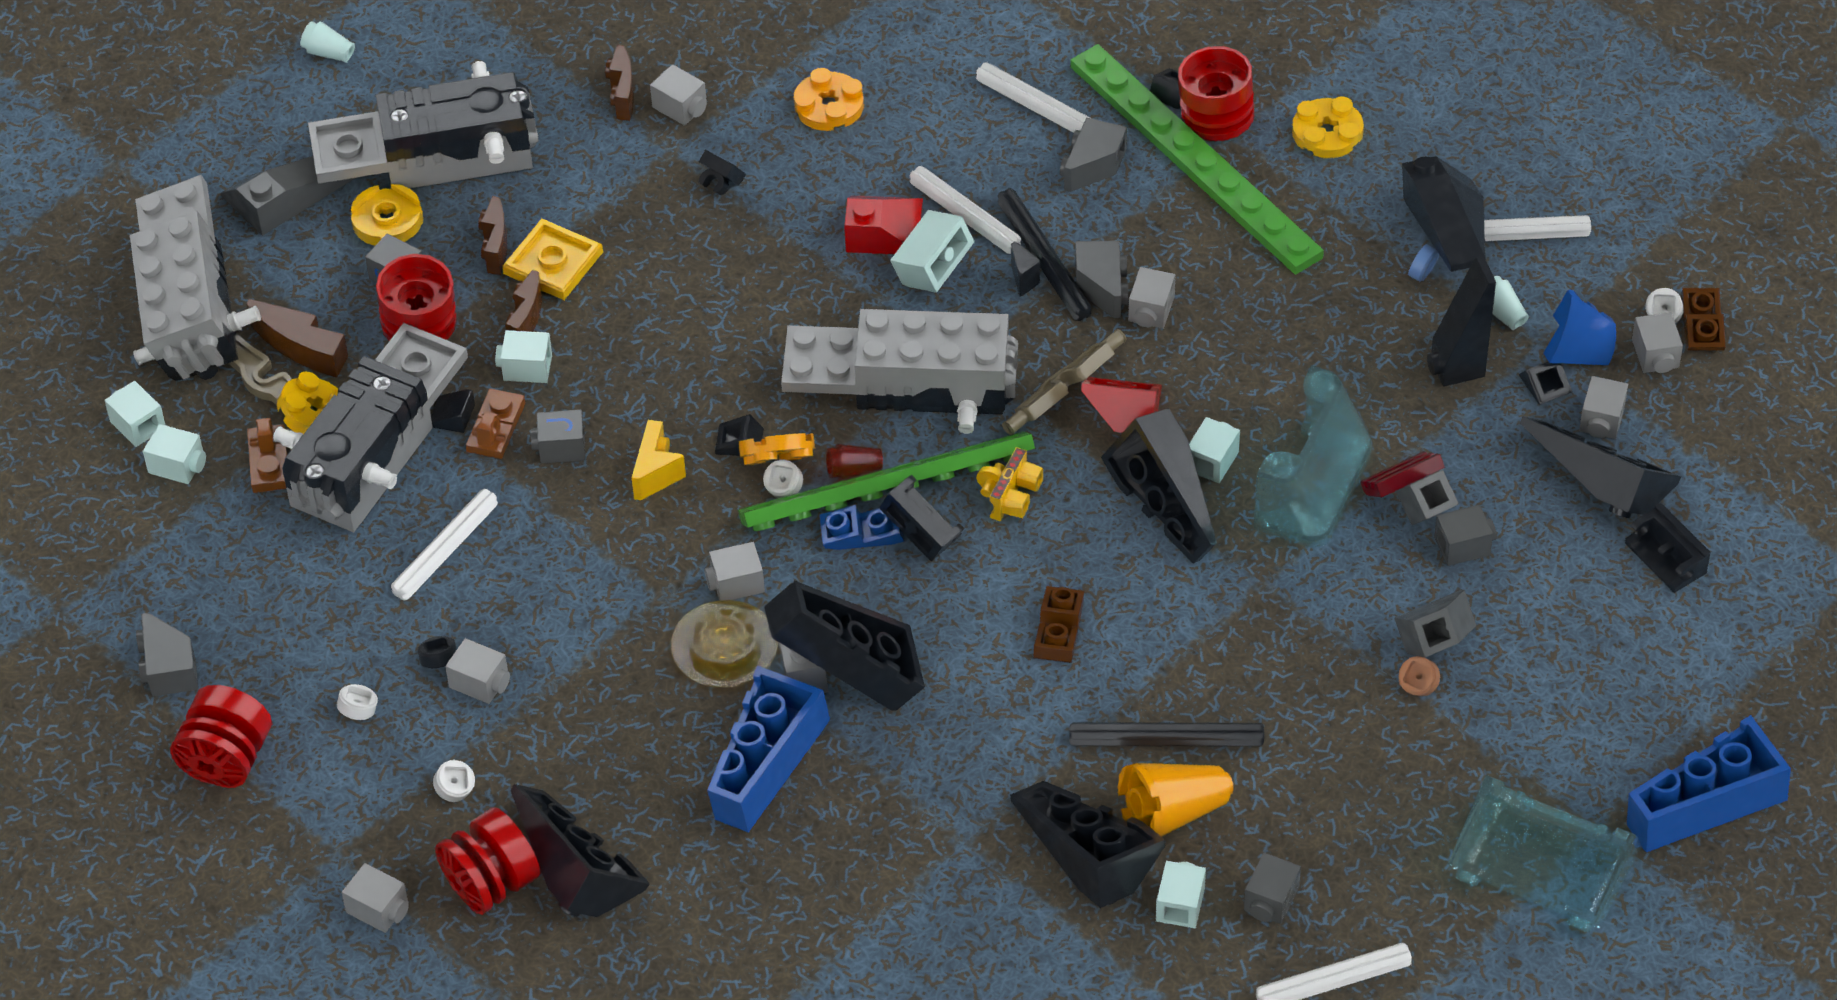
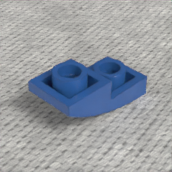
[820,505,904,550]

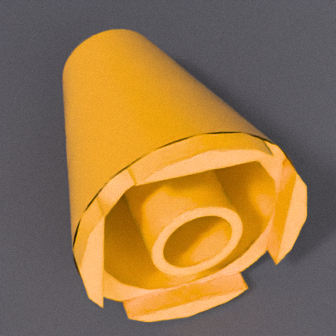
[1118,763,1233,837]

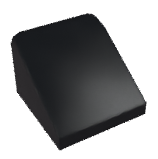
[1150,68,1180,109]
[1011,241,1040,297]
[1519,361,1573,405]
[431,389,475,433]
[715,414,764,456]

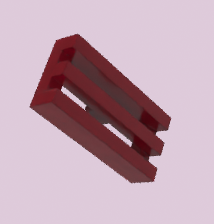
[1360,451,1445,498]

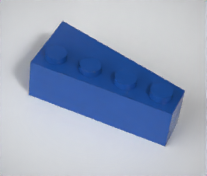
[707,665,830,833]
[1627,715,1791,852]

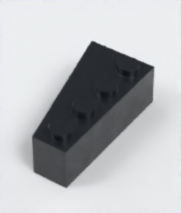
[764,581,925,711]

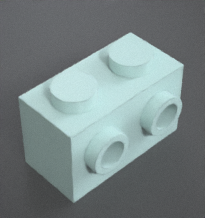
[890,210,974,293]

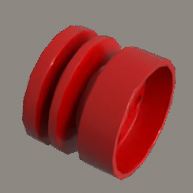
[1178,46,1254,141]
[376,254,457,341]
[170,685,272,788]
[435,807,540,915]

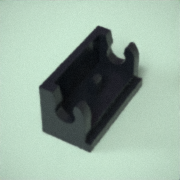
[879,475,965,561]
[1625,503,1711,593]

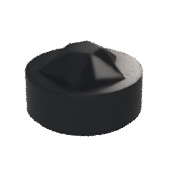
[418,636,457,669]

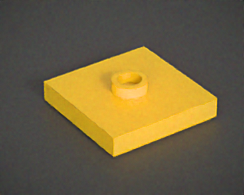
[502,218,603,300]

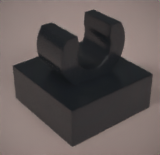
[699,150,746,196]

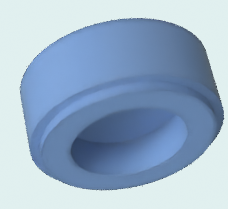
[1408,244,1439,282]

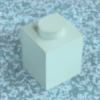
[495,330,552,383]
[104,380,165,447]
[1189,417,1240,484]
[143,424,206,484]
[1156,861,1206,928]

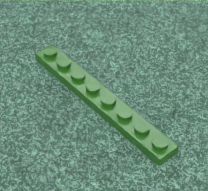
[738,431,1035,531]

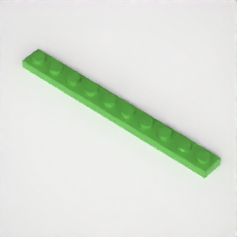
[1071,44,1324,275]

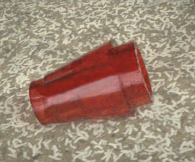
[826,444,883,481]

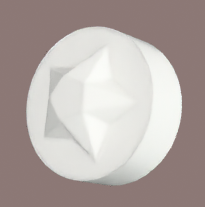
[1645,288,1684,323]
[763,459,803,498]
[337,684,378,720]
[433,760,475,802]

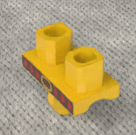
[976,447,1043,521]

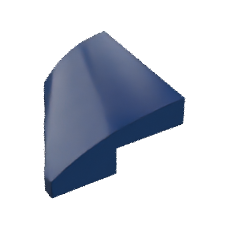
[1543,290,1616,365]

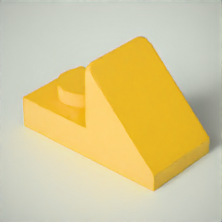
[632,420,686,500]

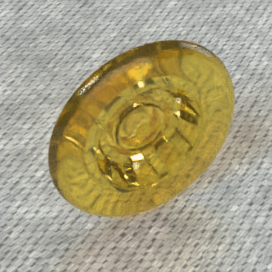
[671,600,778,688]

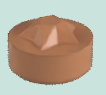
[1399,656,1440,696]

